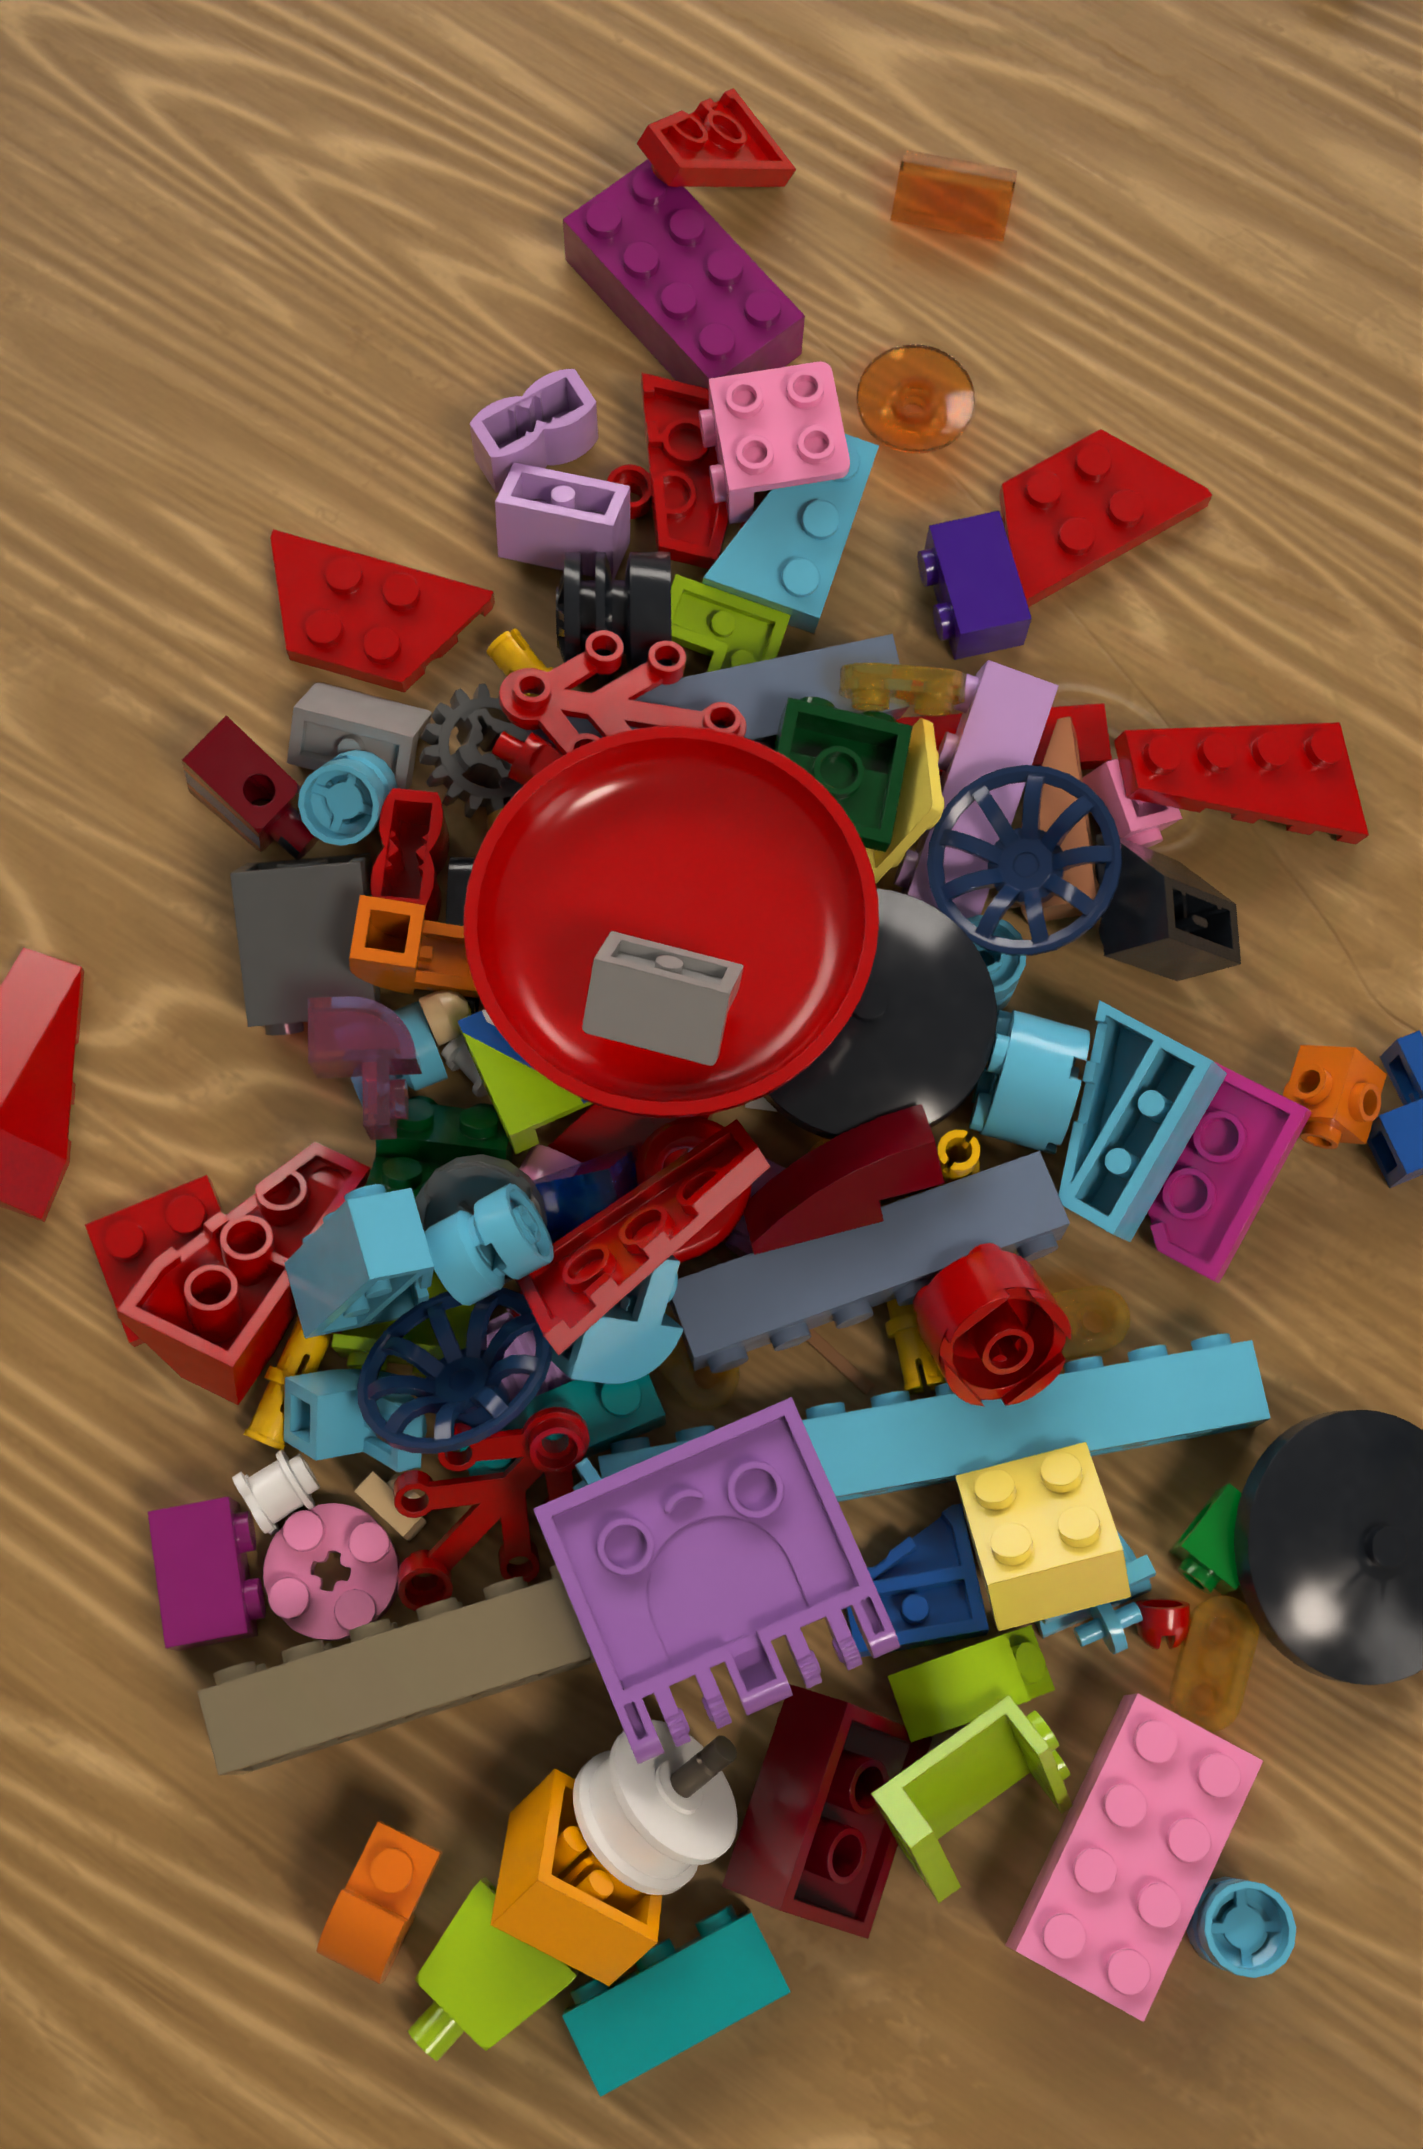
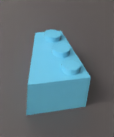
[702,434,879,634]
[1058,1000,1227,1242]
[284,1184,434,1339]

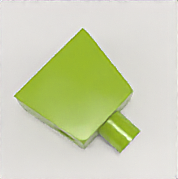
[408,1877,579,2061]

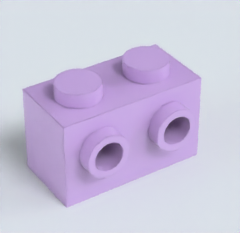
[495,462,630,580]

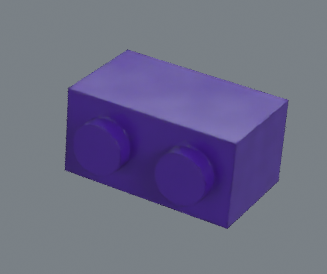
[917,511,1032,660]

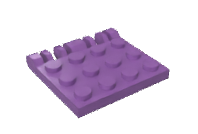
[533,1397,900,1764]

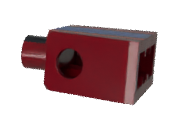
[182,715,319,860]

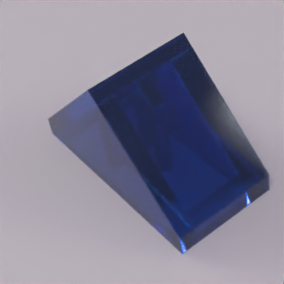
[532,1145,639,1244]

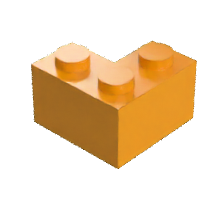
[490,1769,662,1986]

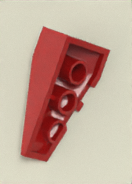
[0,947,84,1222]
[117,1142,371,1405]

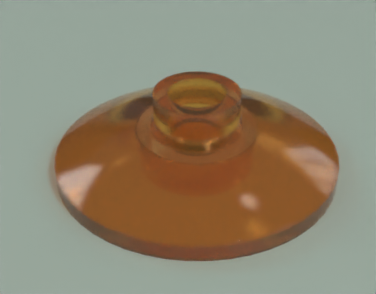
[856,344,975,454]

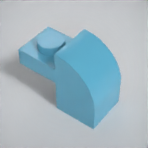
[551,1255,684,1384]
[284,1369,427,1472]

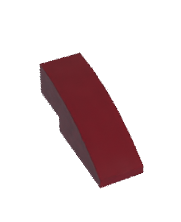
[744,1104,944,1255]

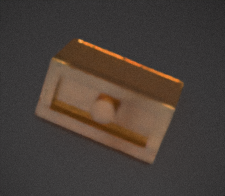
[890,150,1017,242]

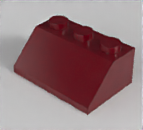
[721,1684,933,1939]

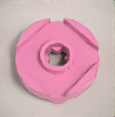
[263,1503,400,1641]

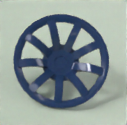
[927,765,1122,956]
[357,1287,552,1454]

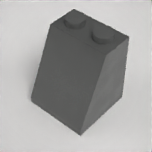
[230,853,381,1035]

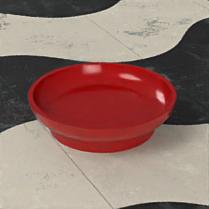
[464,726,879,1118]

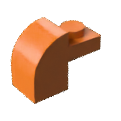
[349,895,479,998]
[316,1821,443,1984]

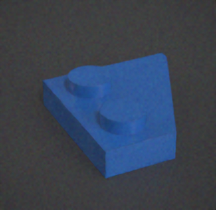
[845,1504,989,1657]

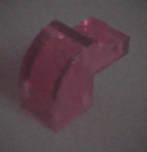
[308,996,422,1140]

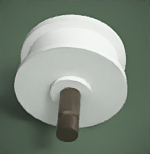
[573,1720,738,1895]

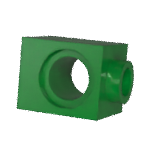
[1169,1483,1242,1595]

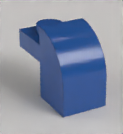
[1367,1030,1423,1188]

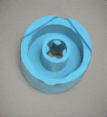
[969,1010,1090,1154]

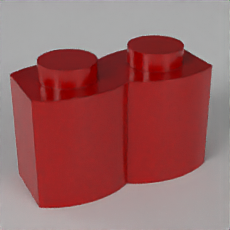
[371,788,450,922]

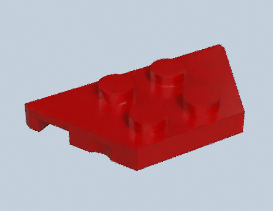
[999,429,1212,607]
[270,529,495,693]

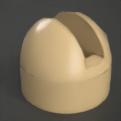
[418,990,471,1046]

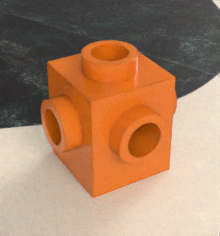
[1283,1045,1387,1149]

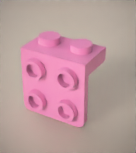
[699,362,850,524]

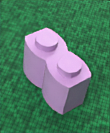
[470,369,598,493]

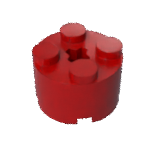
[913,1243,1071,1407]

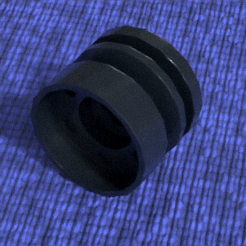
[556,552,672,682]

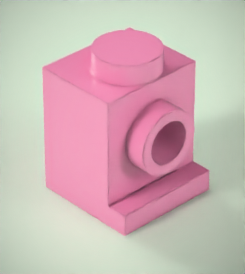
[1083,759,1182,848]

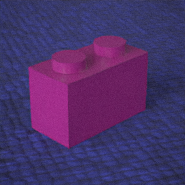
[148,1496,266,1651]

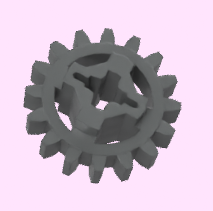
[419,684,529,819]

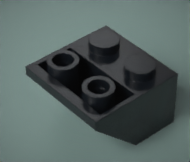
[1095,833,1241,981]

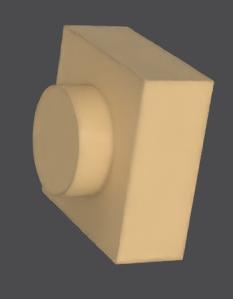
[354,1471,428,1542]

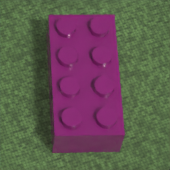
[563,159,805,389]

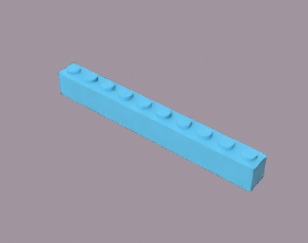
[598,1333,1271,1502]

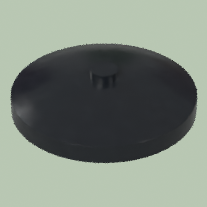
[764,888,997,1140]
[1234,1410,1423,1685]

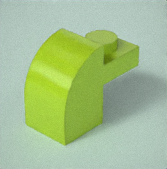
[888,1625,1055,1742]

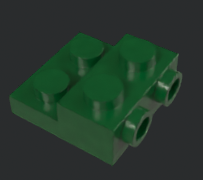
[774,697,913,852]
[366,1096,513,1200]

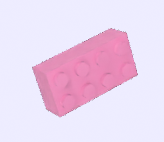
[1005,1693,1263,2022]

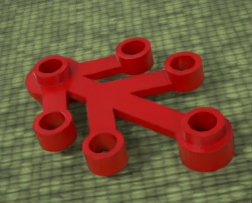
[499,630,747,755]
[393,1407,590,1611]

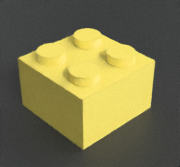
[956,1442,1131,1631]

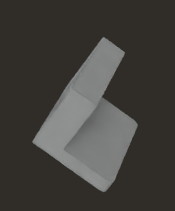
[287,682,432,789]
[582,931,744,1066]

